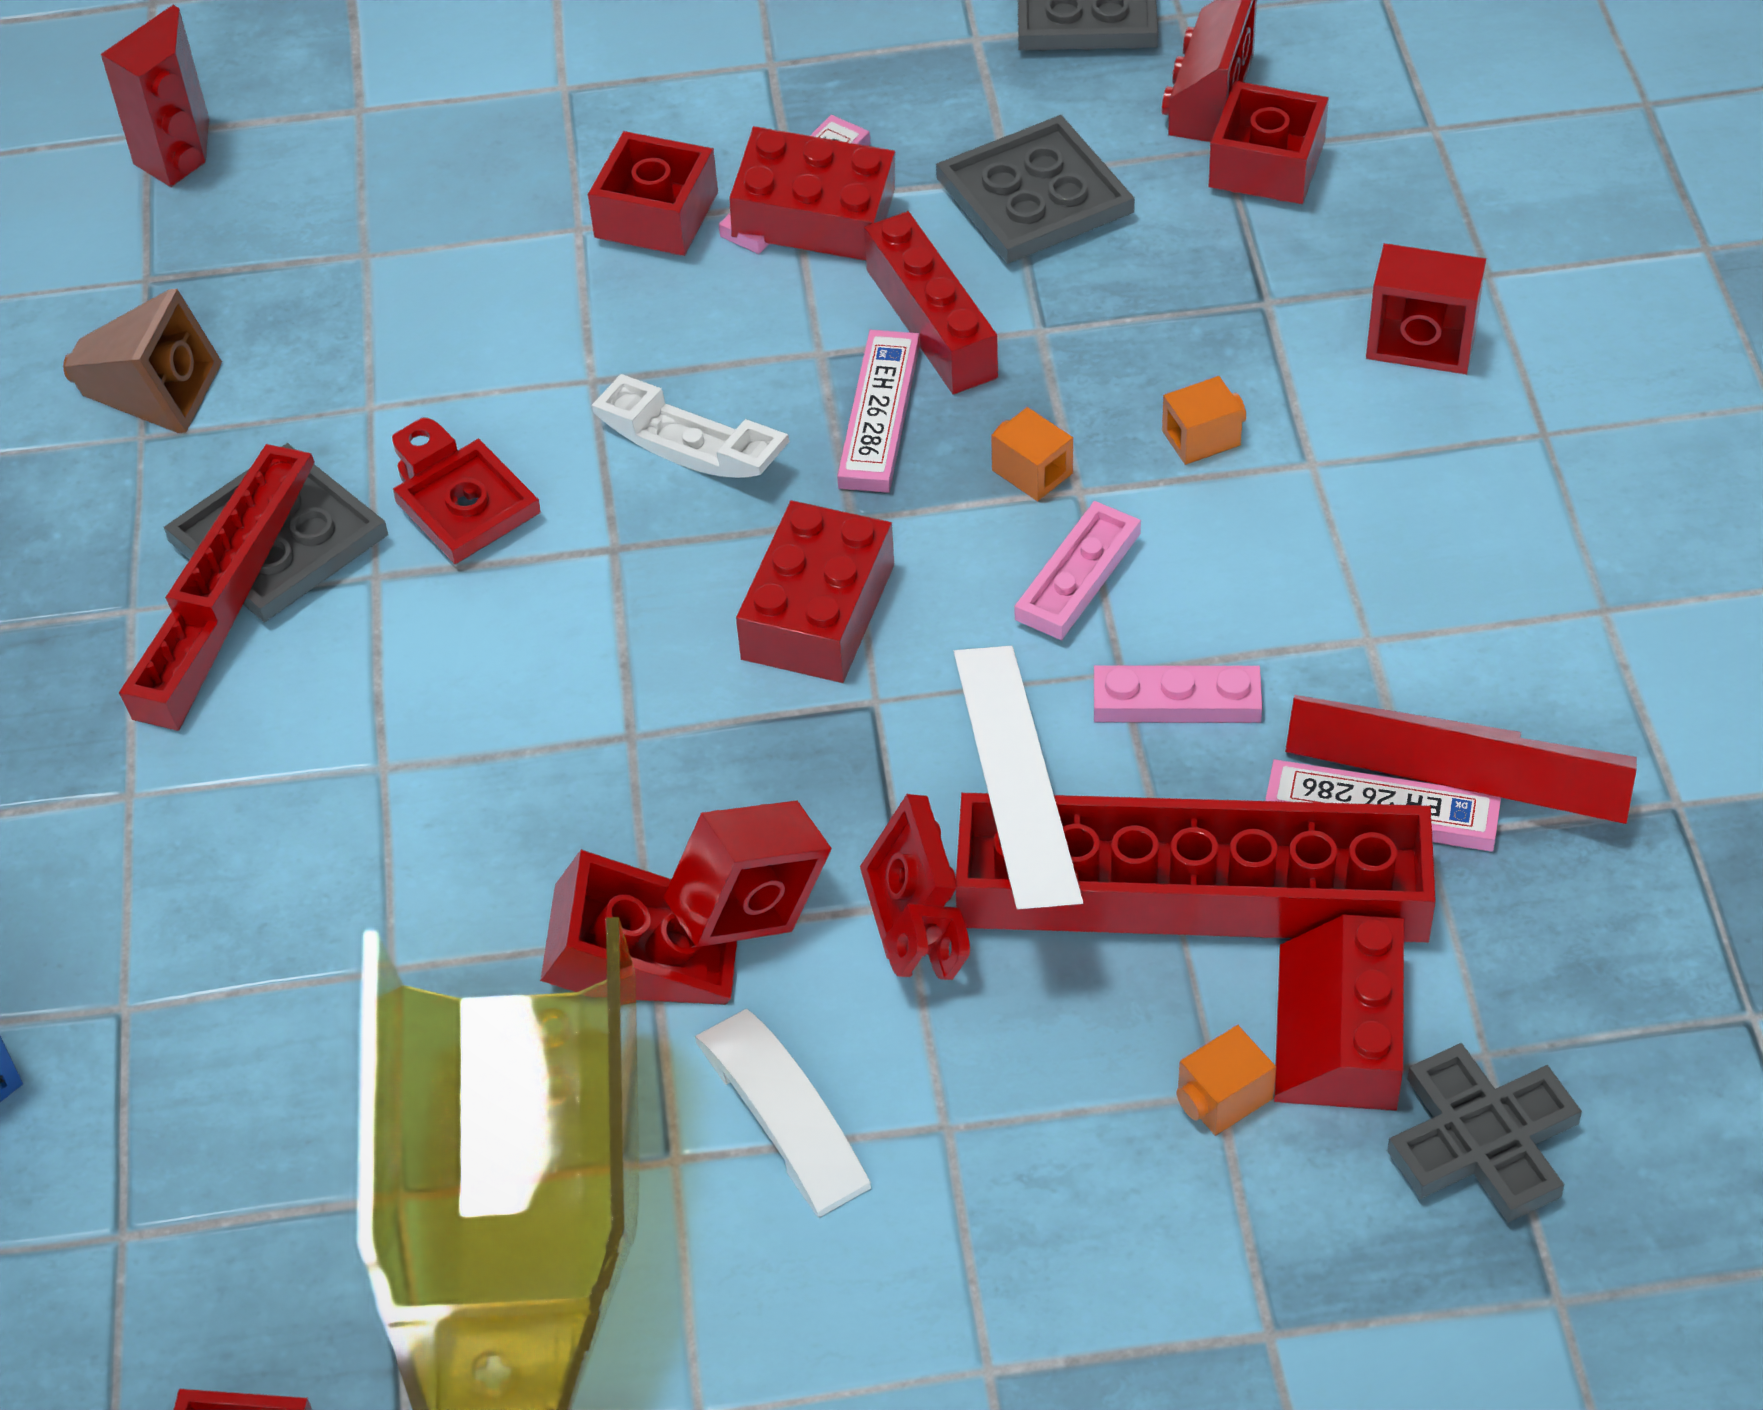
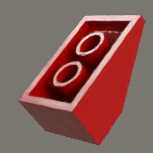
[540,849,737,1005]

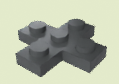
[1387,1043,1582,1223]

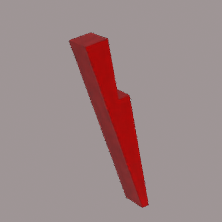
[119,444,315,731]
[1285,695,1637,824]

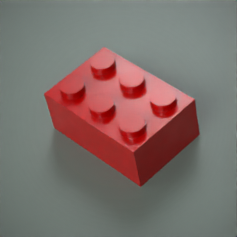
[729,126,895,261]
[736,500,895,683]

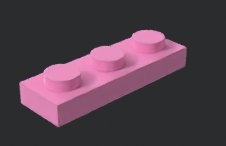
[1014,501,1141,640]
[1094,665,1262,723]

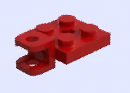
[392,417,541,564]
[860,794,970,980]

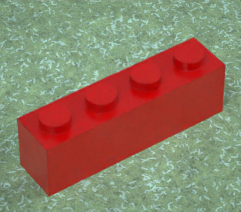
[864,211,998,395]

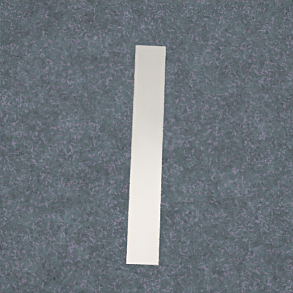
[953,646,1083,909]

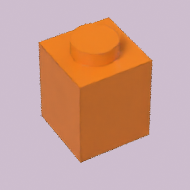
[1162,376,1246,465]
[991,407,1073,502]
[1176,1025,1276,1136]

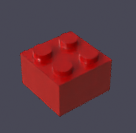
[1208,81,1329,204]
[588,131,718,256]
[1366,243,1487,375]
[663,800,832,947]

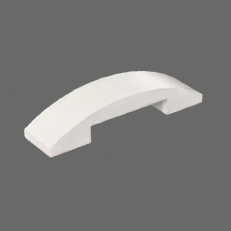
[591,374,789,478]
[695,1009,871,1218]

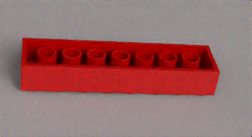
[955,792,1436,943]

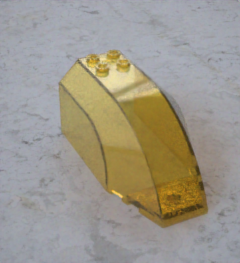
[358,917,639,1410]

